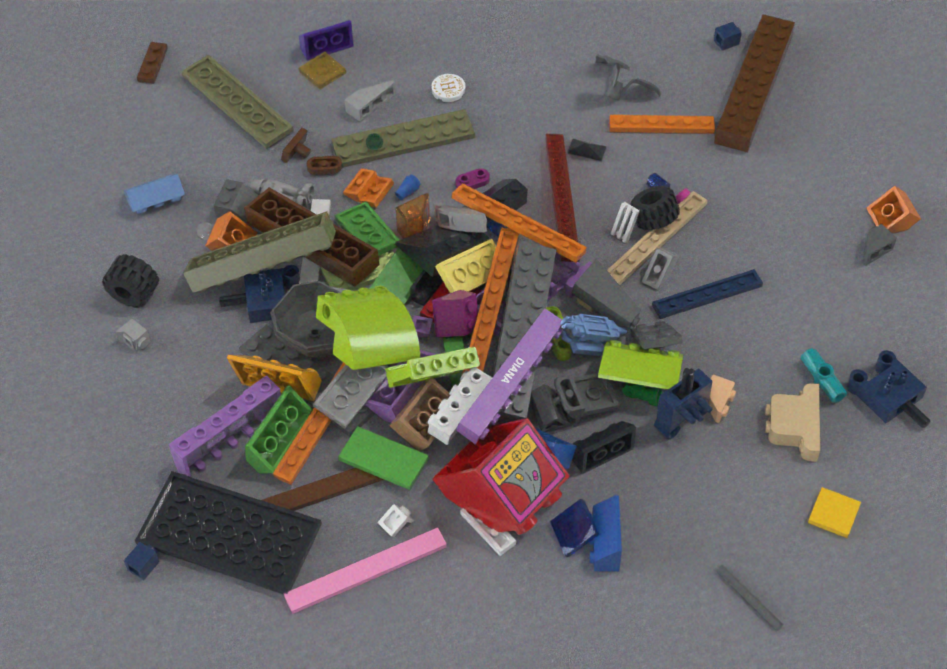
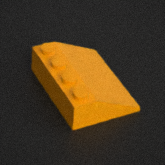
[227,355,322,401]

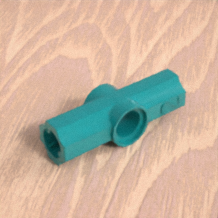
[800,348,847,403]

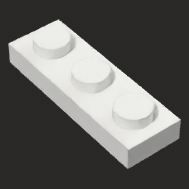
[460,508,516,556]

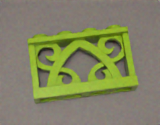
[385,347,480,388]

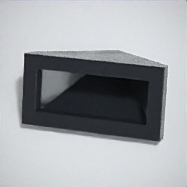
[568,139,607,161]

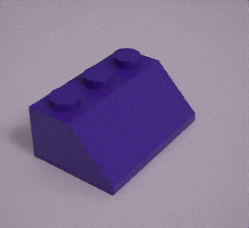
[299,20,354,61]

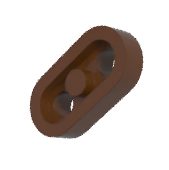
[306,156,342,175]

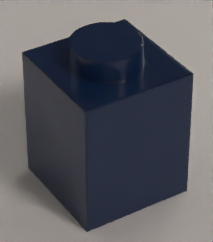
[714,22,742,51]
[124,542,160,581]

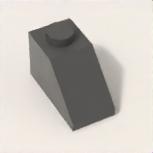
[863,224,897,266]

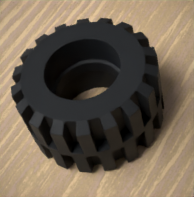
[630,186,680,231]

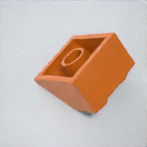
[866,186,921,234]
[205,211,258,251]

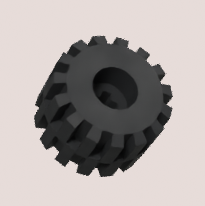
[102,254,159,308]

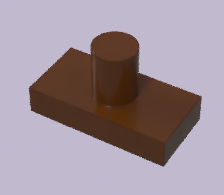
[281,127,311,163]

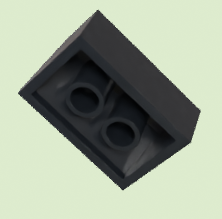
[463,179,528,230]
[572,421,636,474]

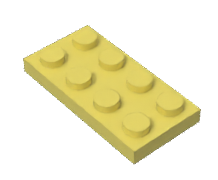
[435,239,496,293]

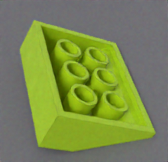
[598,340,683,390]

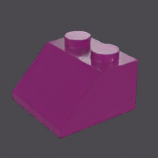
[432,290,478,337]

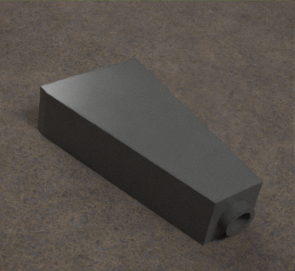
[571,259,641,331]

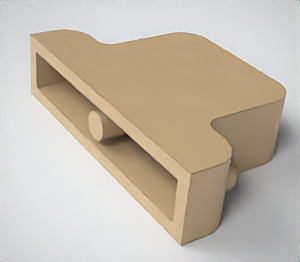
[765,384,820,462]

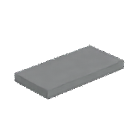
[313,365,389,429]

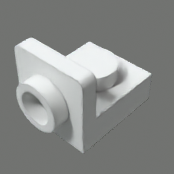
[377,504,414,537]

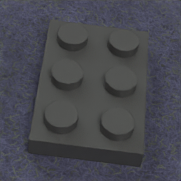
[630,321,683,349]

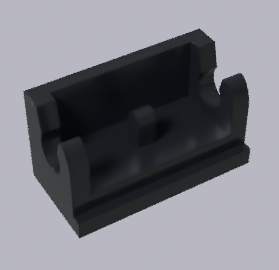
[410,270,444,306]

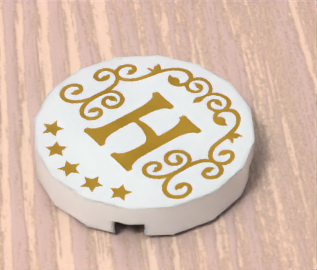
[432,74,465,102]

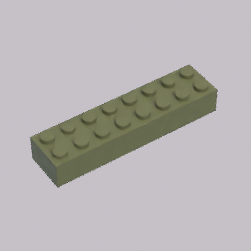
[183,211,336,293]

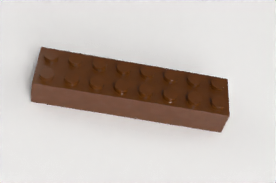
[244,187,380,287]

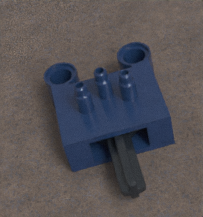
[219,265,300,323]
[847,350,930,428]
[654,368,713,440]

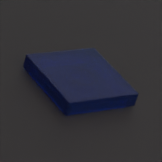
[550,499,599,557]

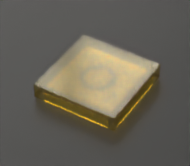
[299,52,346,90]

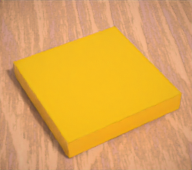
[808,487,861,538]

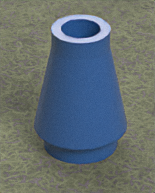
[395,174,421,200]

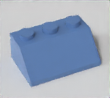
[123,174,185,214]

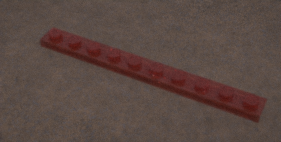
[545,134,580,262]

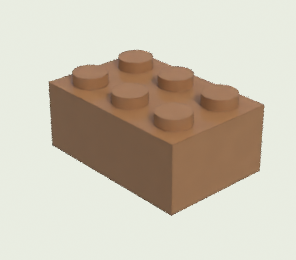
[389,377,450,452]

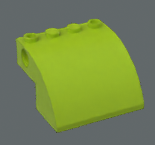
[316,286,420,370]

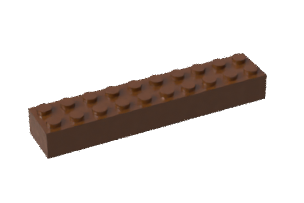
[714,14,795,153]

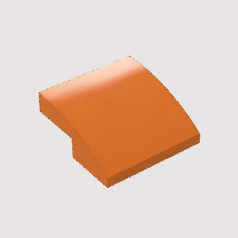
[343,168,394,208]

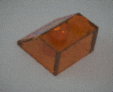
[395,193,430,239]

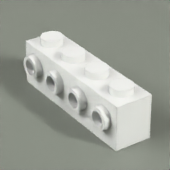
[427,367,492,445]

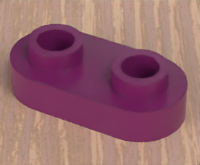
[456,168,490,189]

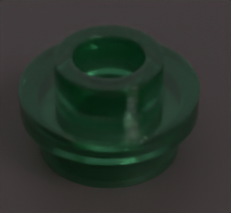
[366,133,383,150]

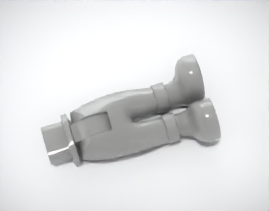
[250,179,315,209]

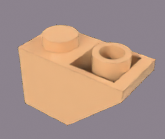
[709,375,736,423]

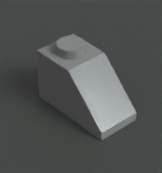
[642,248,679,290]

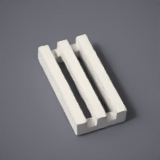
[611,202,639,243]

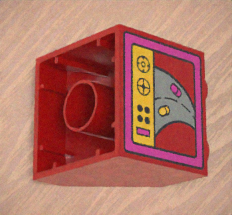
[432,418,570,535]

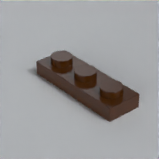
[137,42,168,84]

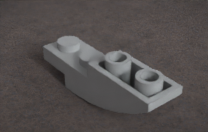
[433,202,487,232]

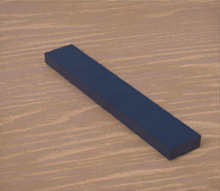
[652,269,763,319]

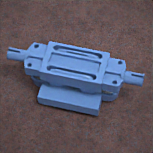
[560,314,627,356]

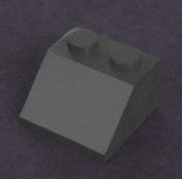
[214,179,259,227]

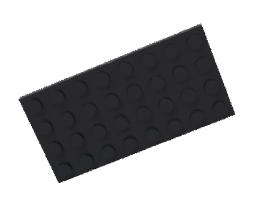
[135,471,322,594]

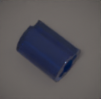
[646,173,670,188]

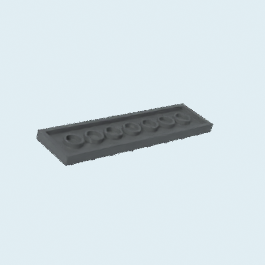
[239,324,375,437]

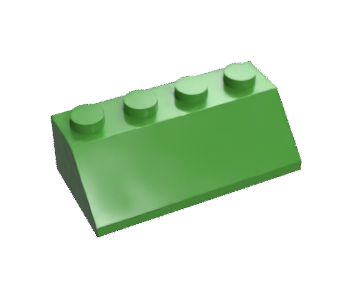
[245,385,312,474]

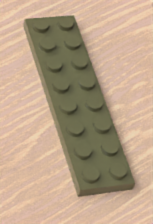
[182,55,294,149]
[331,109,475,168]

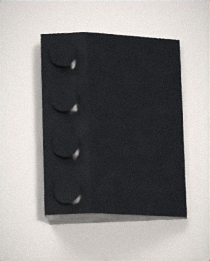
[395,225,489,277]

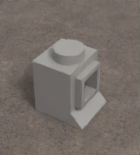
[116,319,151,352]

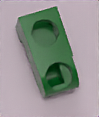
[622,383,662,407]

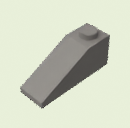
[344,80,396,122]

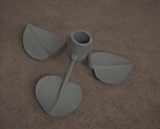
[595,54,661,101]

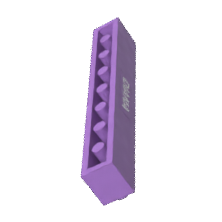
[456,309,563,444]

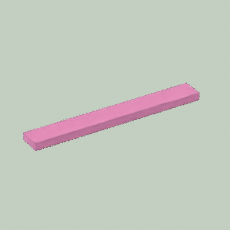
[284,528,447,614]

